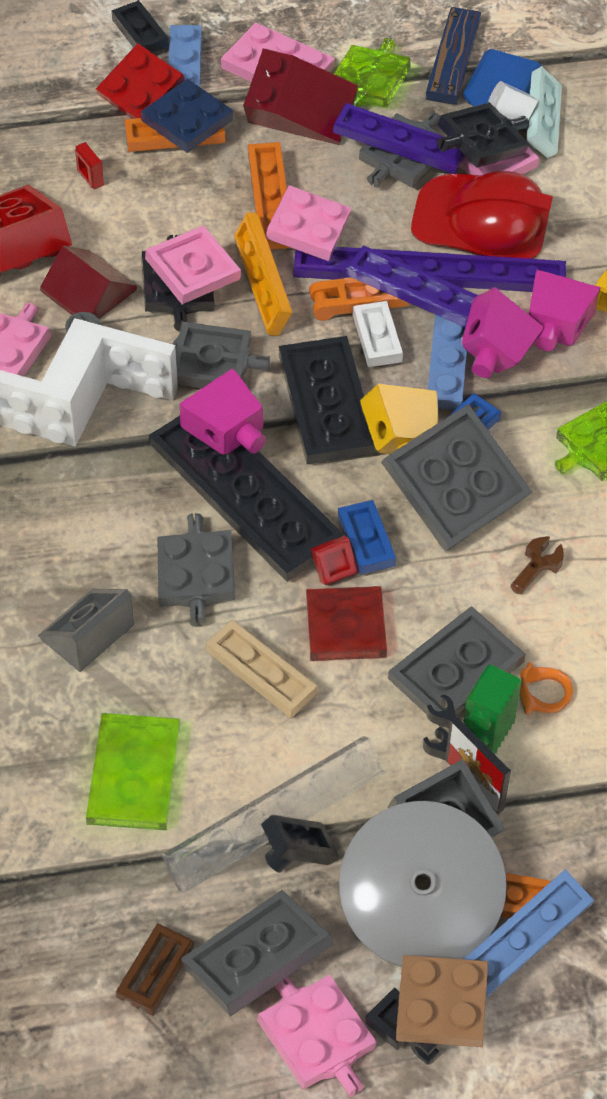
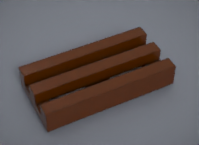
[116,923,194,1016]

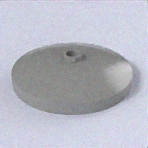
[339,801,506,967]

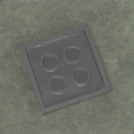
[381,404,532,552]

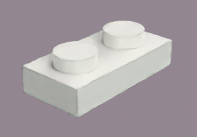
[353,301,403,367]

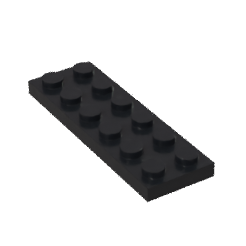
[149,416,344,582]

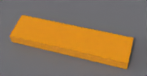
[234,212,292,336]

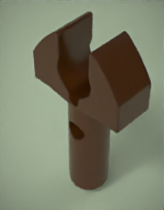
[510,536,564,594]

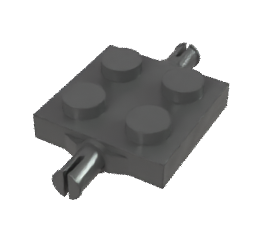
[359,111,441,188]
[169,322,270,388]
[157,513,235,627]

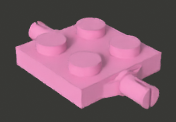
[0,302,51,376]
[257,975,377,1097]

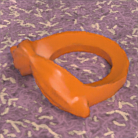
[519,662,573,715]

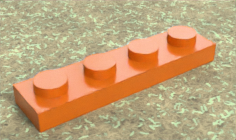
[248,142,291,250]

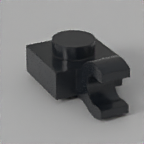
[365,987,439,1065]

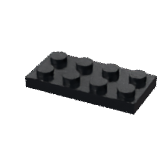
[278,336,377,464]

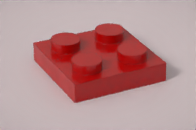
[96,43,185,119]

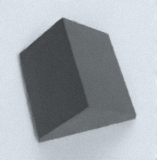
[38,589,134,672]

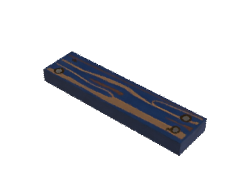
[426,7,481,105]

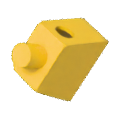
[360,384,438,454]

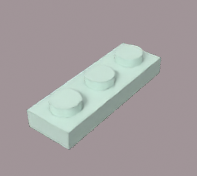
[527,66,562,159]

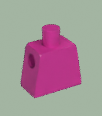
[529,270,600,351]
[462,287,543,378]
[179,369,266,454]

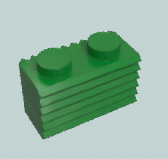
[463,665,521,754]

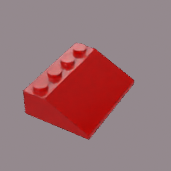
[0,184,72,276]

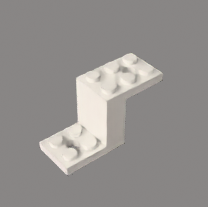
[0,318,178,446]

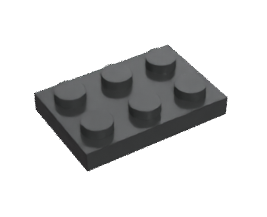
[388,606,526,728]
[181,890,333,1017]

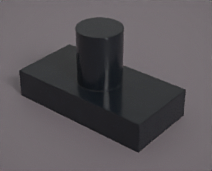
[261,815,339,873]

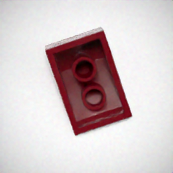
[243,48,359,145]

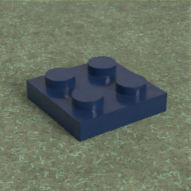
[141,79,233,153]

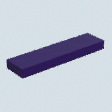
[333,103,465,174]
[346,245,478,327]

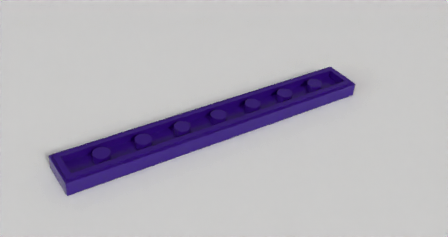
[293,247,566,292]

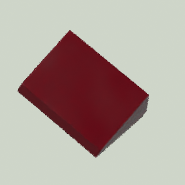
[40,245,137,319]

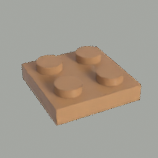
[396,955,488,1048]

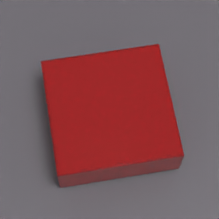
[75,142,104,190]
[311,536,359,585]

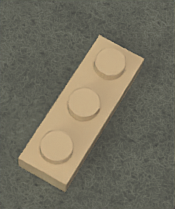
[206,620,317,718]

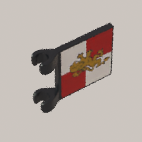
[423,695,511,814]

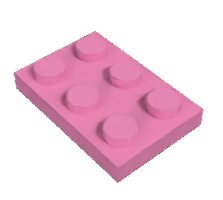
[221,22,335,82]

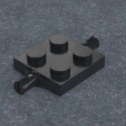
[437,102,529,168]
[141,235,215,331]

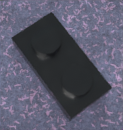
[111,0,169,53]

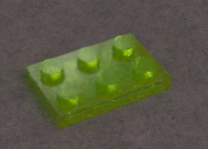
[86,713,180,831]

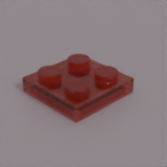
[306,586,387,661]

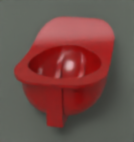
[411,171,553,259]

